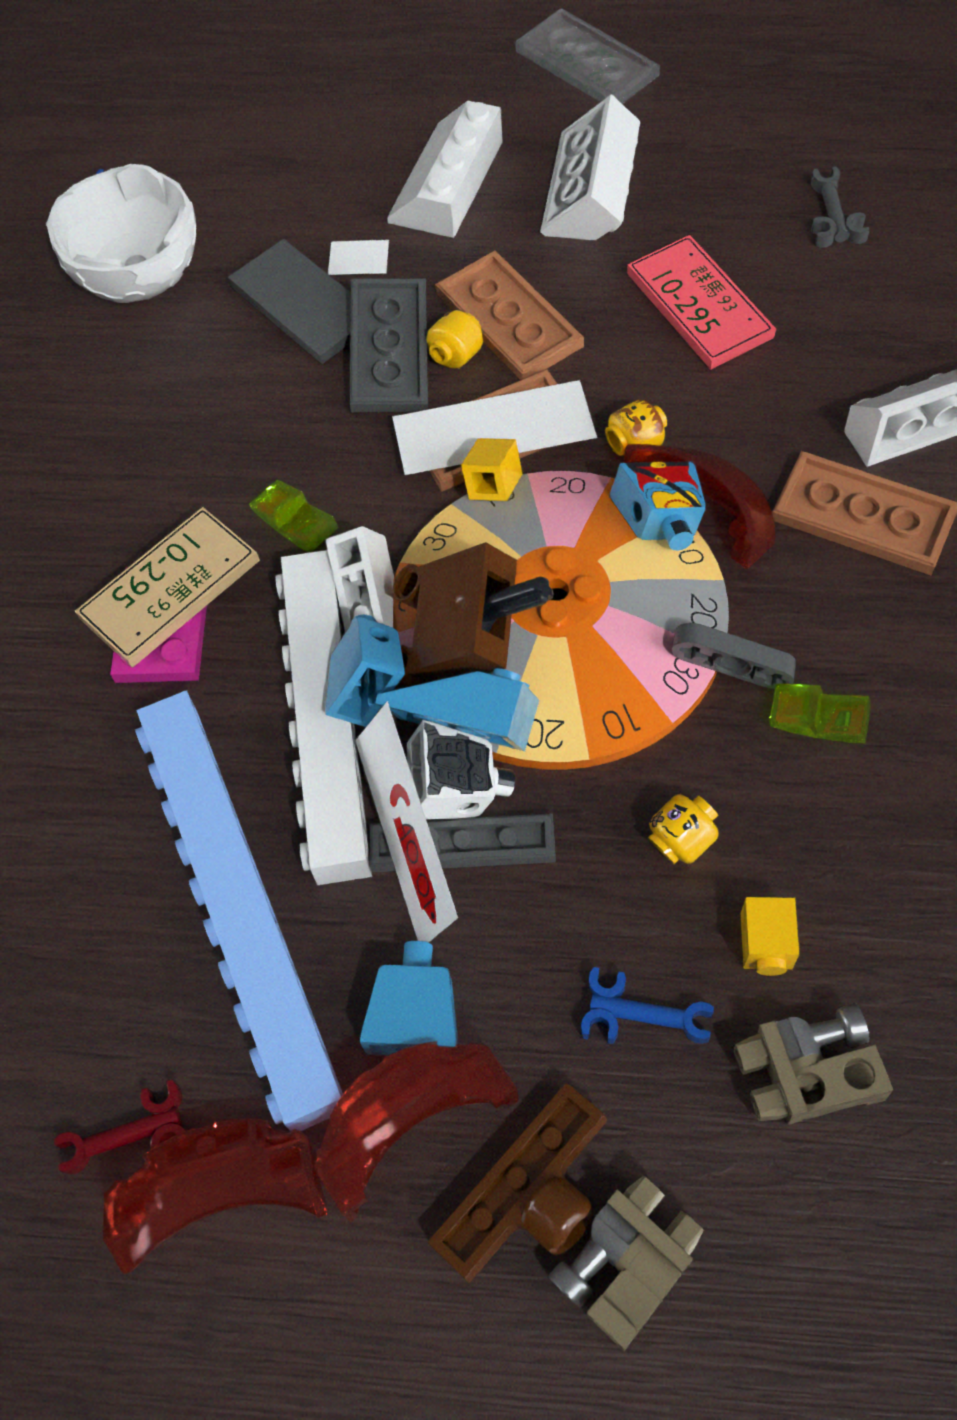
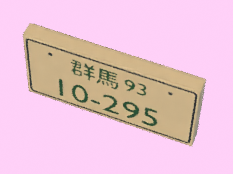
[75,507,260,668]

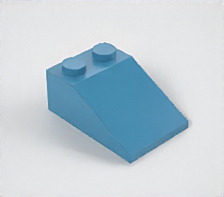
[375,668,539,752]

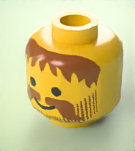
[605,399,667,459]

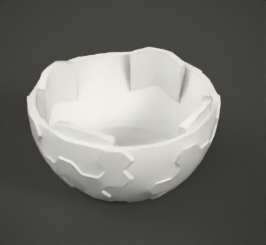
[46,164,196,303]

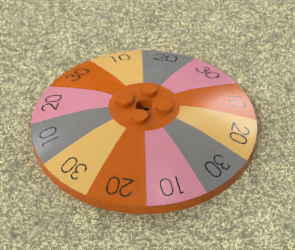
[393,471,729,770]

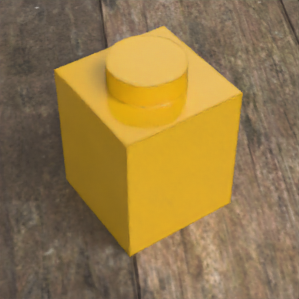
[461,438,523,501]
[741,897,799,976]

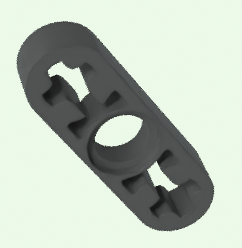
[672,623,796,689]

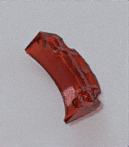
[624,444,775,569]
[314,1041,519,1223]
[103,1118,328,1274]

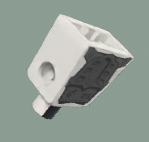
[407,720,515,819]

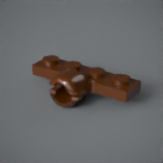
[427,1083,607,1283]

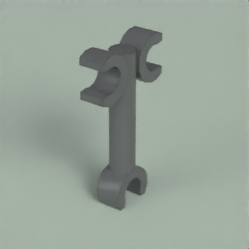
[811,166,870,248]

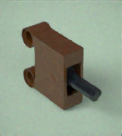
[393,542,553,689]

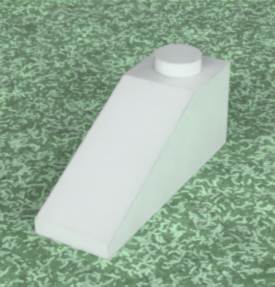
[325,526,394,633]

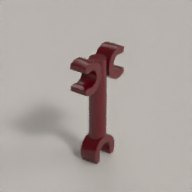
[53,1080,193,1175]

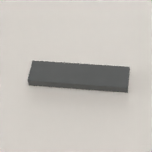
[370,813,556,872]

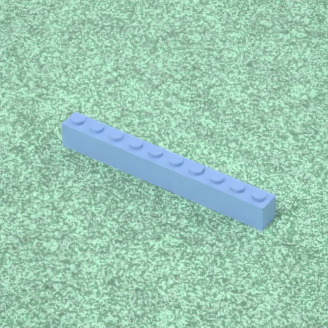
[135,690,349,1134]

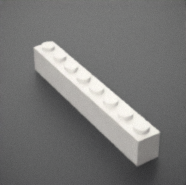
[276,550,372,885]

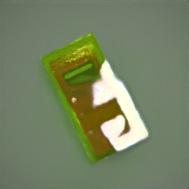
[249,479,339,553]
[769,684,871,744]

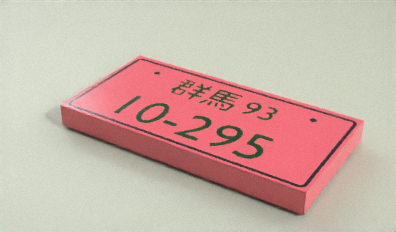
[627,235,776,370]

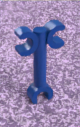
[581,967,714,1044]

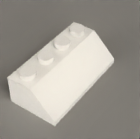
[540,94,640,240]
[387,101,502,238]
[844,369,957,467]

